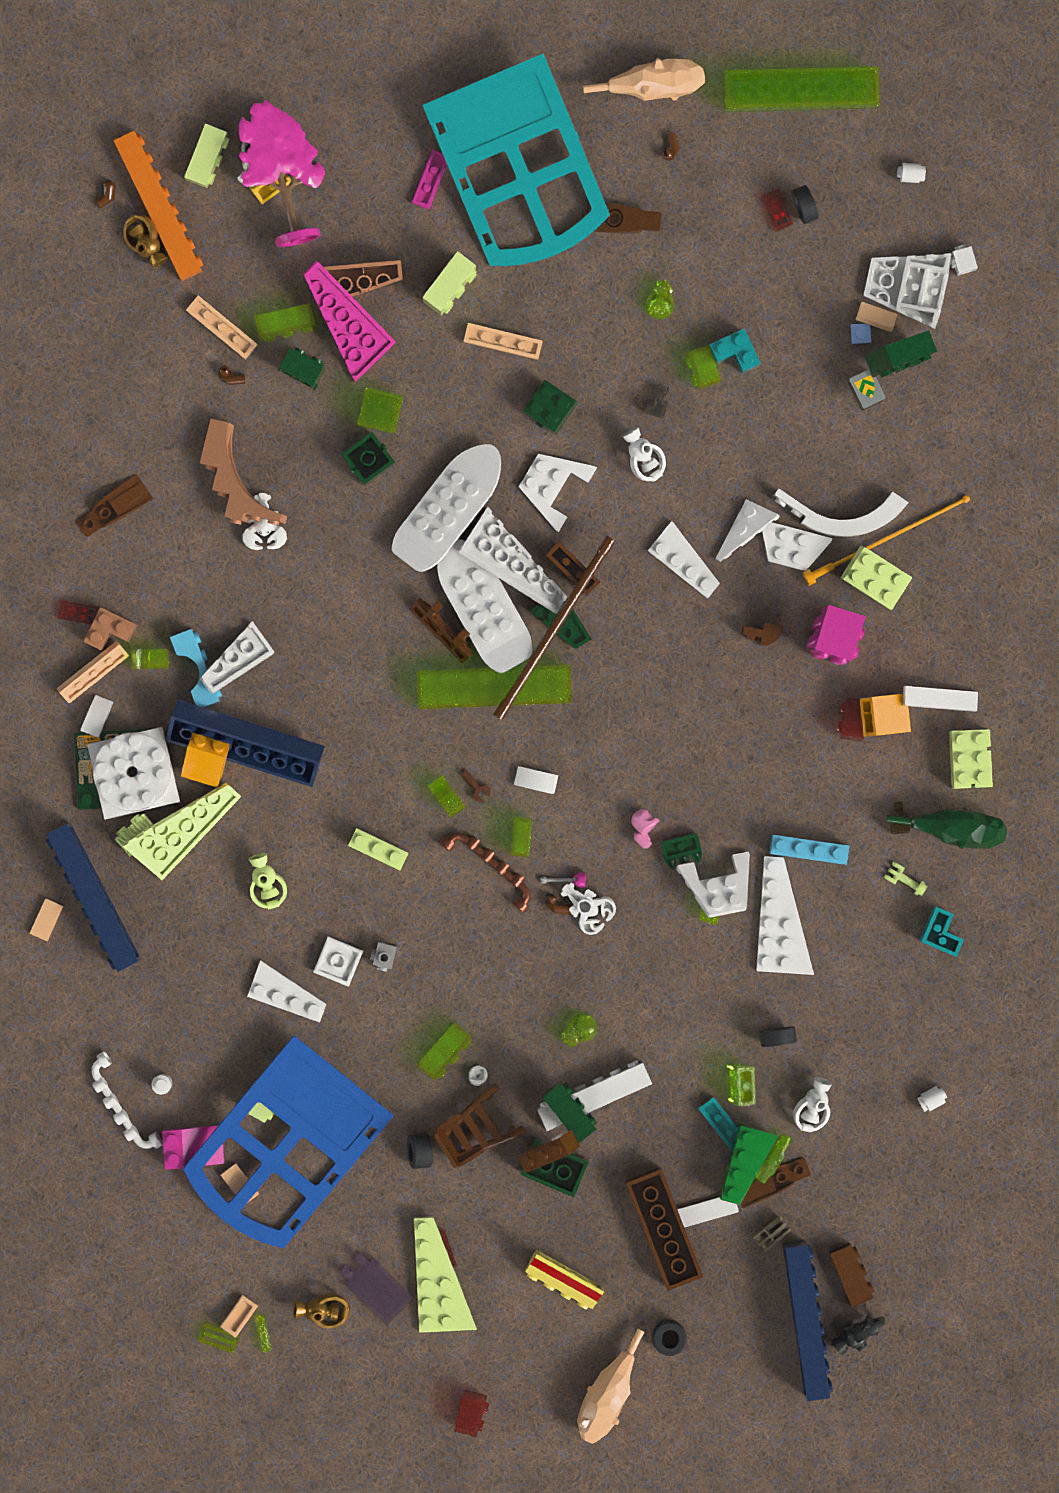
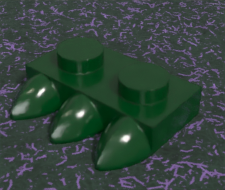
[660,833,702,870]

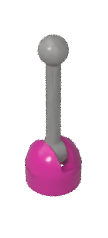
[540,872,586,888]

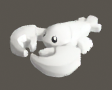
[243,493,287,550]
[561,882,616,935]

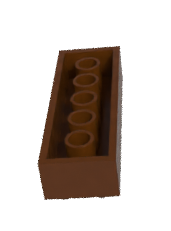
[625,1167,703,1291]

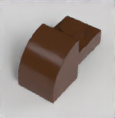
[742,622,783,646]

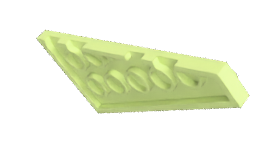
[121,783,241,880]
[414,1216,477,1332]

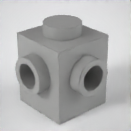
[370,942,397,972]

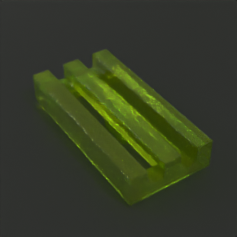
[198,1322,240,1354]

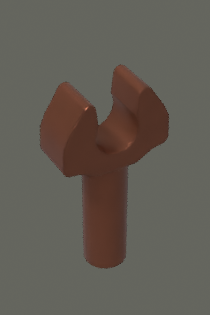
[461,770,491,803]

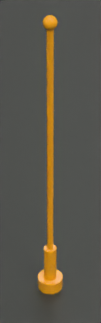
[802,495,970,586]

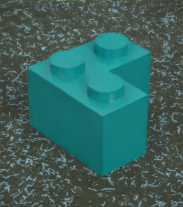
[709,328,761,373]
[919,906,964,957]

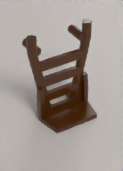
[433,1083,526,1168]

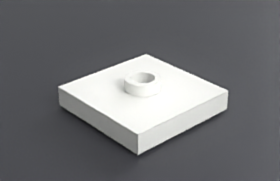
[313,937,363,987]

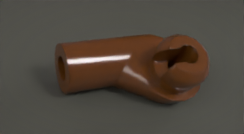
[662,132,680,161]
[95,180,116,209]
[219,365,245,385]
[545,894,571,915]

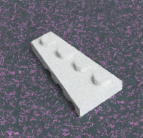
[648,521,720,599]
[200,621,274,695]
[247,960,326,1022]

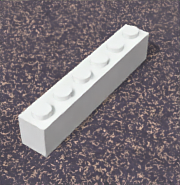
[537,1060,652,1131]

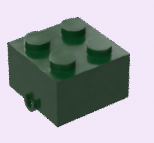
[278,347,326,390]
[523,380,578,435]
[341,431,395,486]

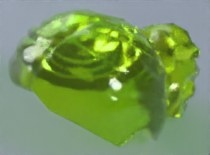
[645,280,674,320]
[561,1013,597,1047]

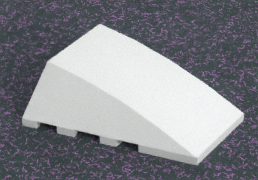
[864,253,951,329]

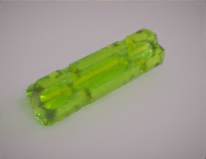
[255,1314,272,1353]

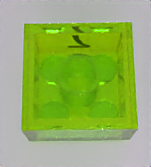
[357,387,404,435]

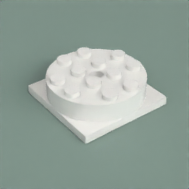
[87,727,180,820]

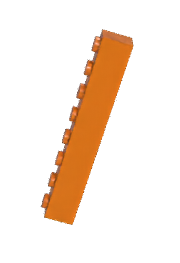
[113,131,204,281]

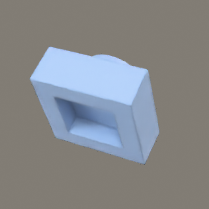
[850,324,871,344]

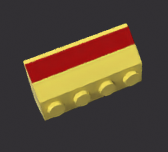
[525,1249,604,1309]

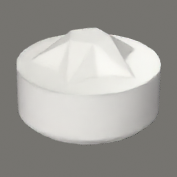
[468,1066,488,1086]

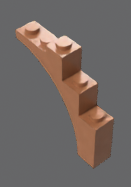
[200,419,287,526]

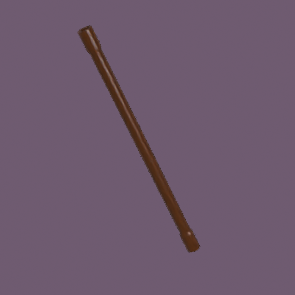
[493,535,616,721]

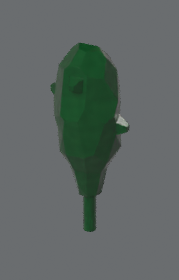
[886,809,1007,849]

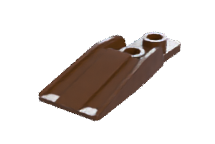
[586,202,662,234]
[77,475,153,537]
[741,1158,811,1208]

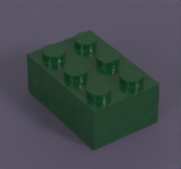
[864,330,937,378]
[542,1081,597,1143]
[521,1137,589,1197]

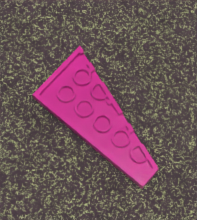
[303,260,396,382]

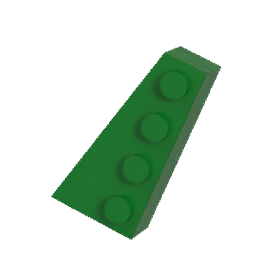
[719,1123,778,1205]

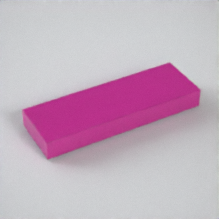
[411,149,447,210]

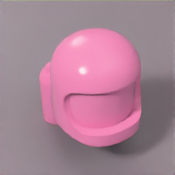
[631,809,660,849]

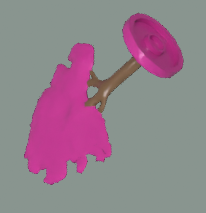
[239,100,325,247]

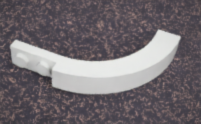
[774,489,909,537]

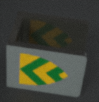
[847,369,886,411]

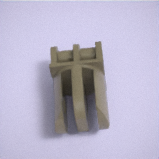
[752,1215,792,1253]

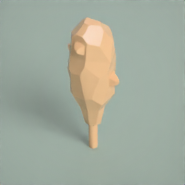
[583,58,705,101]
[577,1329,644,1444]

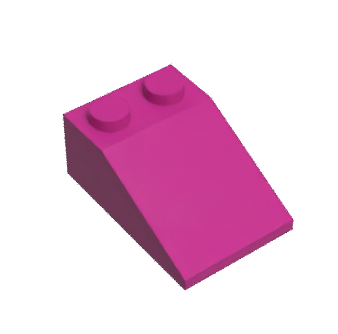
[162,1125,224,1170]

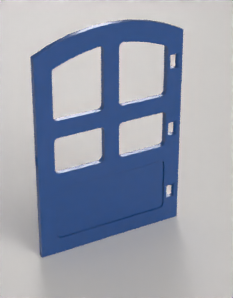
[183,1035,394,1248]

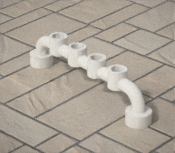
[92,1051,163,1149]

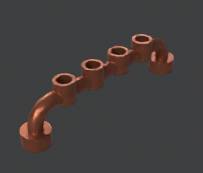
[439,833,530,913]

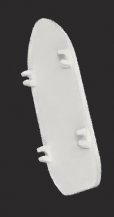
[392,444,501,572]
[437,539,533,673]

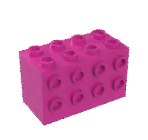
[806,605,866,665]

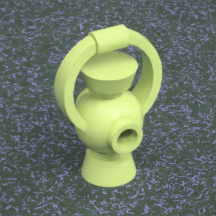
[249,853,287,910]

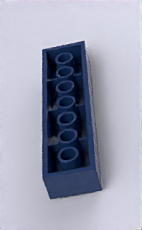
[166,700,325,787]
[46,823,142,972]
[783,1240,833,1401]

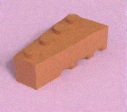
[324,260,403,297]

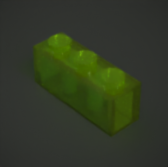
[254,303,316,342]
[417,1021,472,1080]

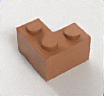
[84,607,137,651]

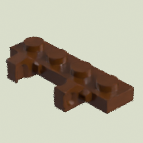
[409,598,474,664]

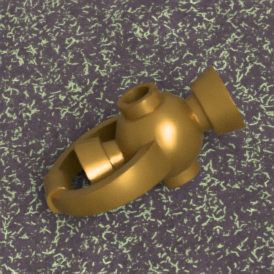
[123,214,168,269]
[293,1293,350,1329]

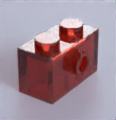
[837,698,864,742]
[454,1390,489,1437]

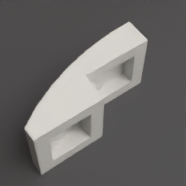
[80,695,113,738]
[514,766,558,794]

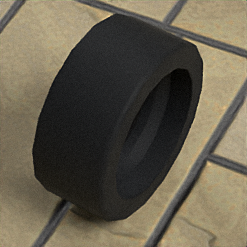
[791,185,819,224]
[759,1026,797,1047]

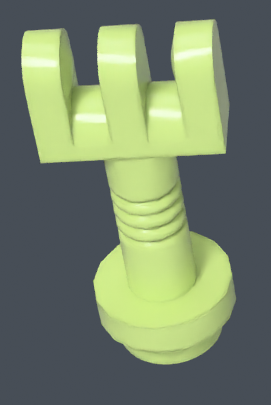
[884,861,928,896]

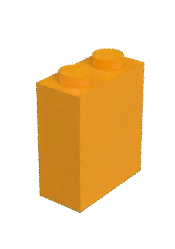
[860,694,911,737]
[181,733,230,788]

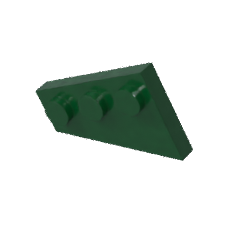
[529,598,592,650]

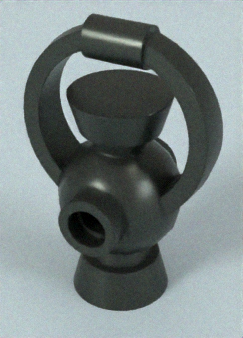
[832,1316,886,1356]

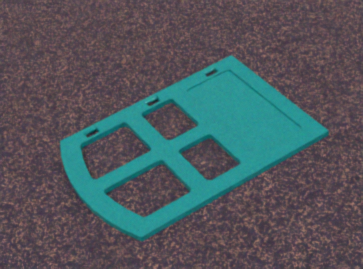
[423,54,610,266]

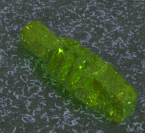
[756,1134,792,1184]

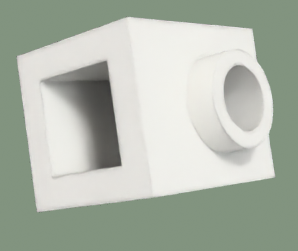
[950,245,978,276]

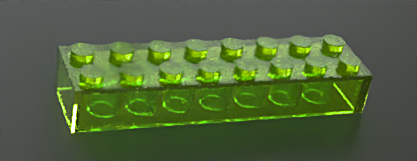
[723,66,880,112]
[417,665,572,710]

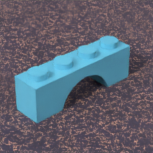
[170,629,222,708]
[769,835,849,865]

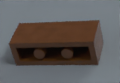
[545,542,600,597]
[517,1130,580,1173]
[829,1243,874,1307]

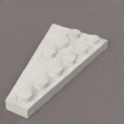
[459,507,567,614]
[756,856,814,975]

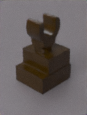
[891,801,910,834]

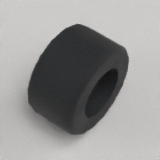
[407,1133,433,1169]
[652,1320,687,1356]

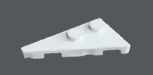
[716,499,779,562]

